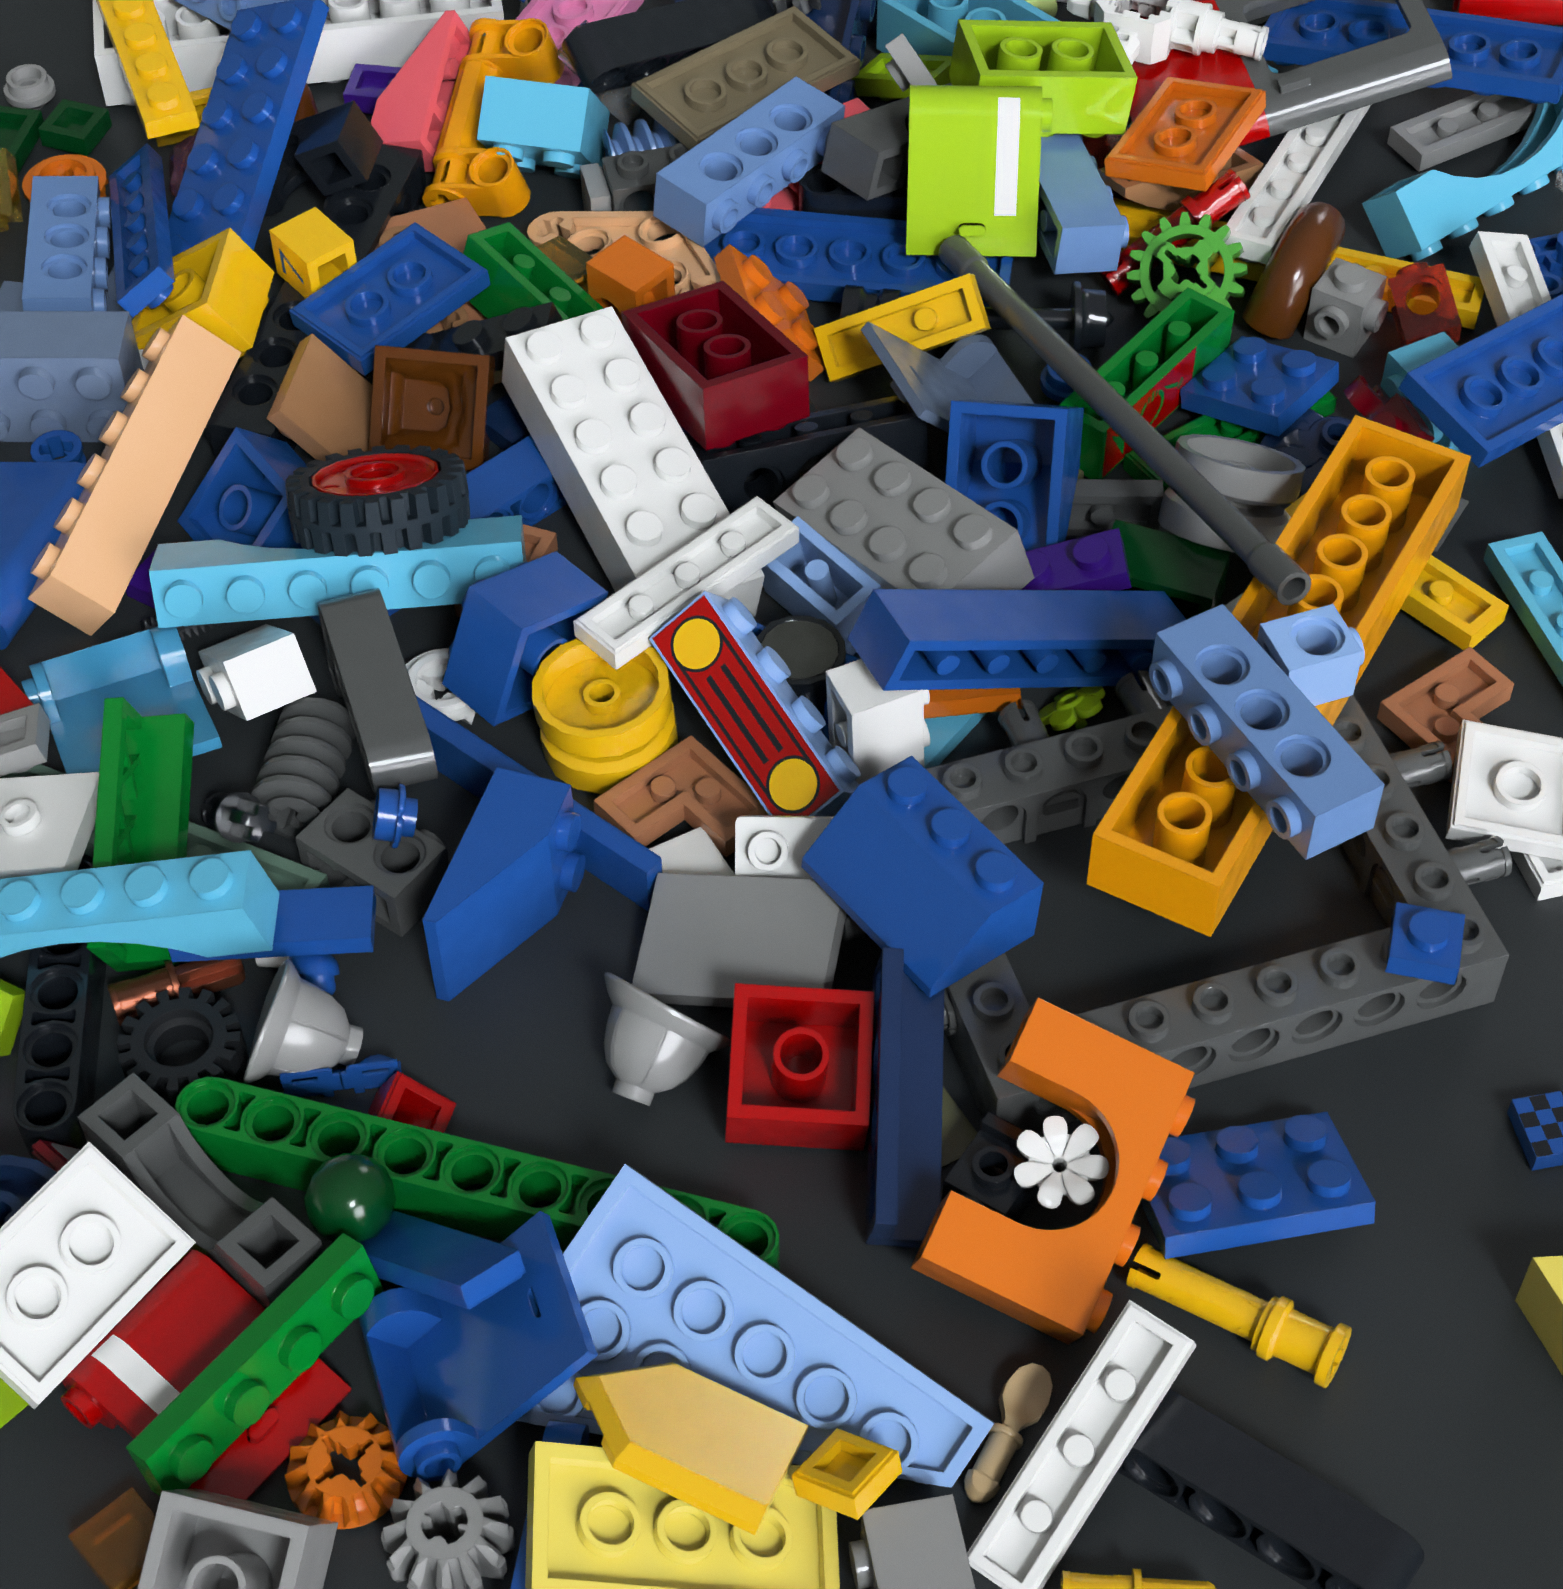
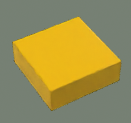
[792,1428,902,1520]

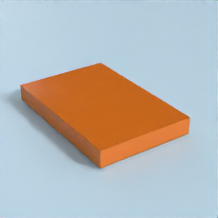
[1104,77,1266,191]

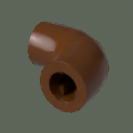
[1242,202,1346,339]

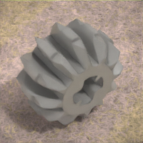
[381,1468,515,1589]

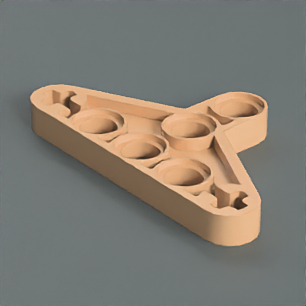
[527,211,721,295]

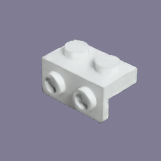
[735,815,834,879]

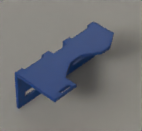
[279,1054,402,1098]

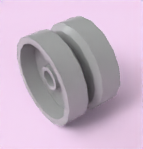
[1158,434,1306,552]

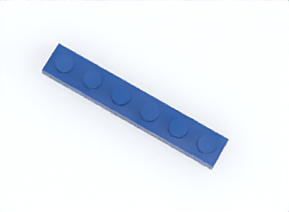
[109,143,175,317]

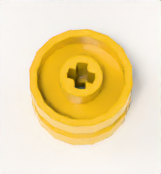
[532,638,678,794]

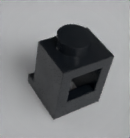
[942,1112,1039,1222]

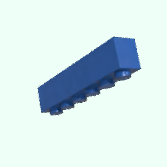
[847,589,1186,691]

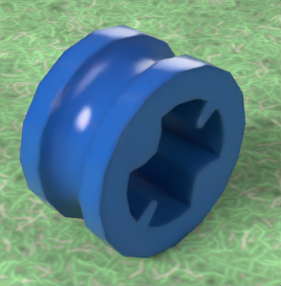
[30,430,87,463]

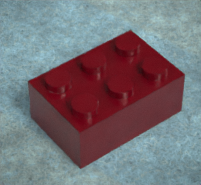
[621,281,810,451]

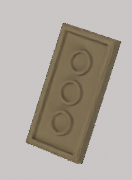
[631,6,860,150]

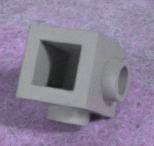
[1303,257,1389,358]

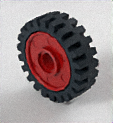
[285,445,470,557]

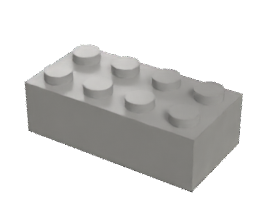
[773,427,1035,590]

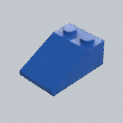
[945,399,1084,551]
[422,767,586,1002]

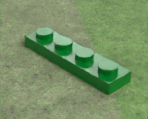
[125,1233,384,1496]

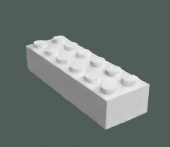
[502,306,765,648]

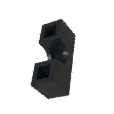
[264,101,383,217]

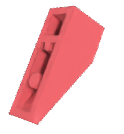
[370,10,472,172]

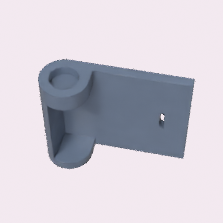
[861,322,1034,433]

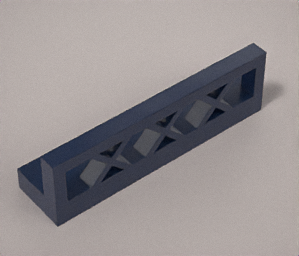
[865,947,944,1248]

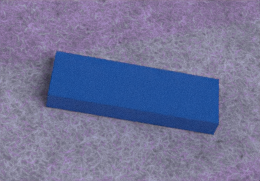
[168,885,377,962]
[361,1211,526,1310]

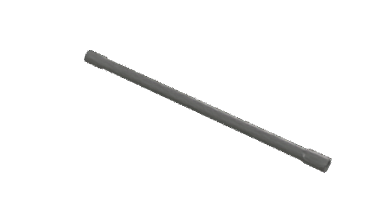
[939,235,1311,605]

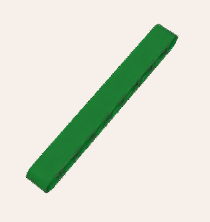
[175,1077,780,1271]

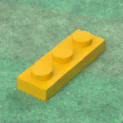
[814,273,991,382]

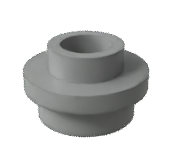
[3,64,56,110]

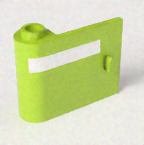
[906,85,1053,257]

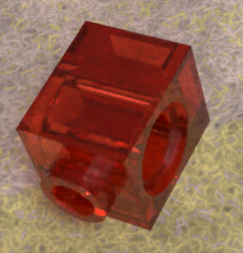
[1387,262,1462,347]

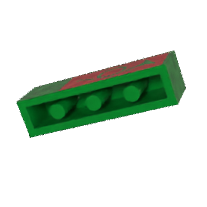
[1059,287,1235,479]

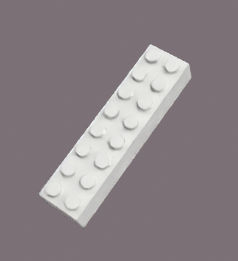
[93,0,504,106]

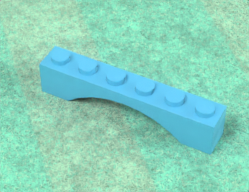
[1362,94,1563,262]
[149,515,527,628]
[0,850,280,958]

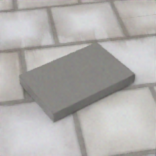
[632,873,847,1008]

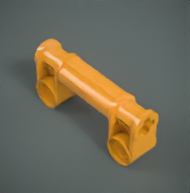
[422,18,565,218]

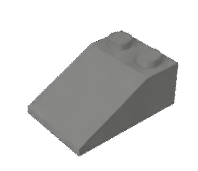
[138,1488,338,1589]

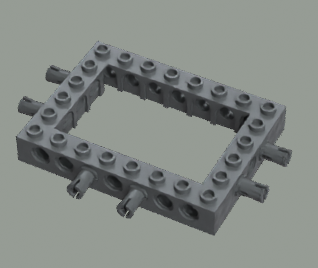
[842,670,1512,1132]

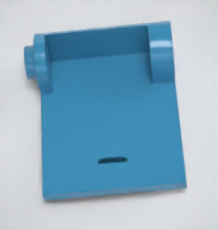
[21,626,222,774]

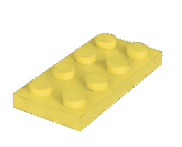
[525,1441,840,1589]

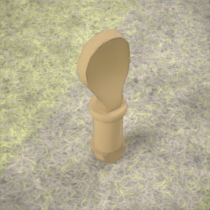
[964,1363,1053,1504]

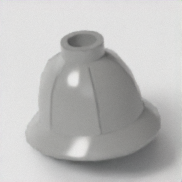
[243,959,363,1084]
[603,972,731,1106]

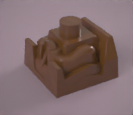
[369,345,495,471]

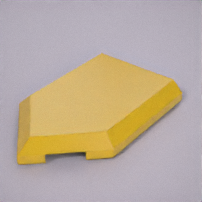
[573,1362,809,1535]

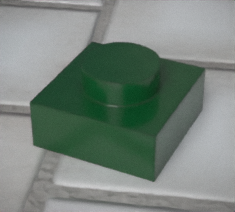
[38,99,112,156]

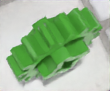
[1127,212,1248,322]

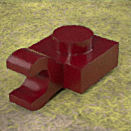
[1343,375,1435,442]

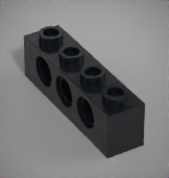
[687,395,930,514]

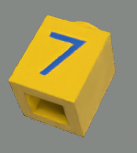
[269,207,357,299]

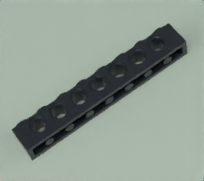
[205,144,427,460]

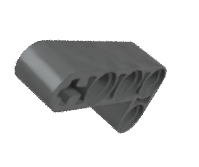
[317,588,438,794]

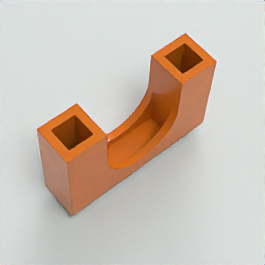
[911,998,1195,1345]

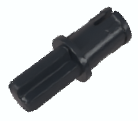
[201,791,277,843]

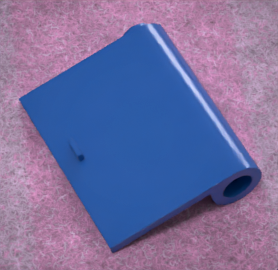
[0,462,86,650]

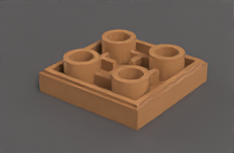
[267,334,373,461]

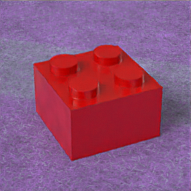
[725,983,874,1151]

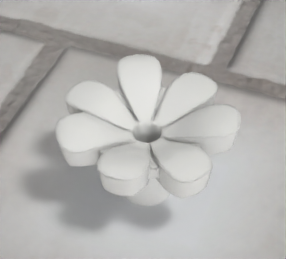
[1014,1116,1109,1209]

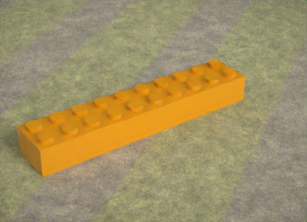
[1086,415,1471,937]

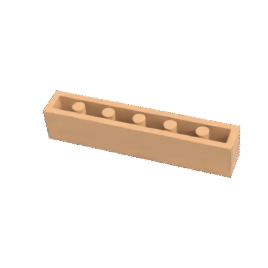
[28,315,242,636]

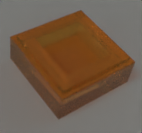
[68,1487,156,1589]

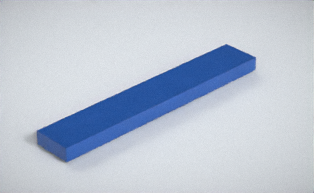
[416,696,662,912]

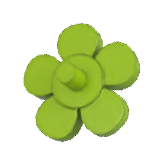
[1038,686,1106,731]

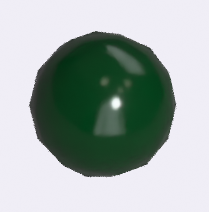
[304,1153,396,1243]

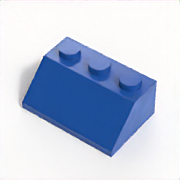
[801,756,1044,998]

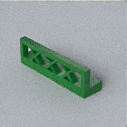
[87,697,194,972]

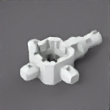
[1067,0,1269,65]

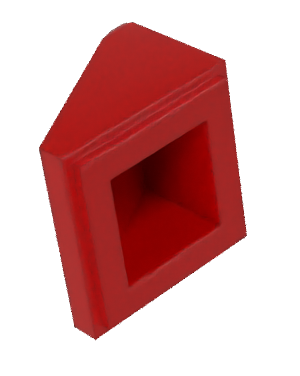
[367,1071,457,1133]

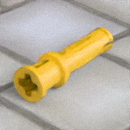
[1126,1243,1352,1389]

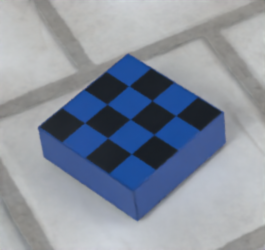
[1507,1091,1563,1171]

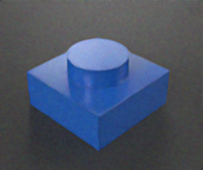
[1385,902,1465,985]

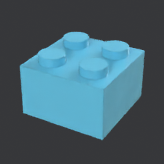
[477,76,610,179]

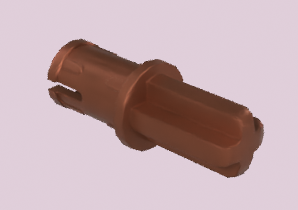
[107,959,246,1026]

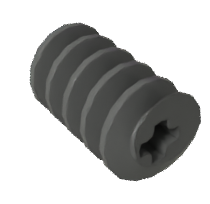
[251,697,356,840]

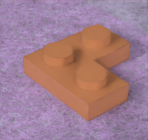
[1377,647,1514,783]
[593,735,768,857]

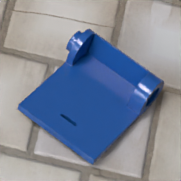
[359,1211,598,1481]

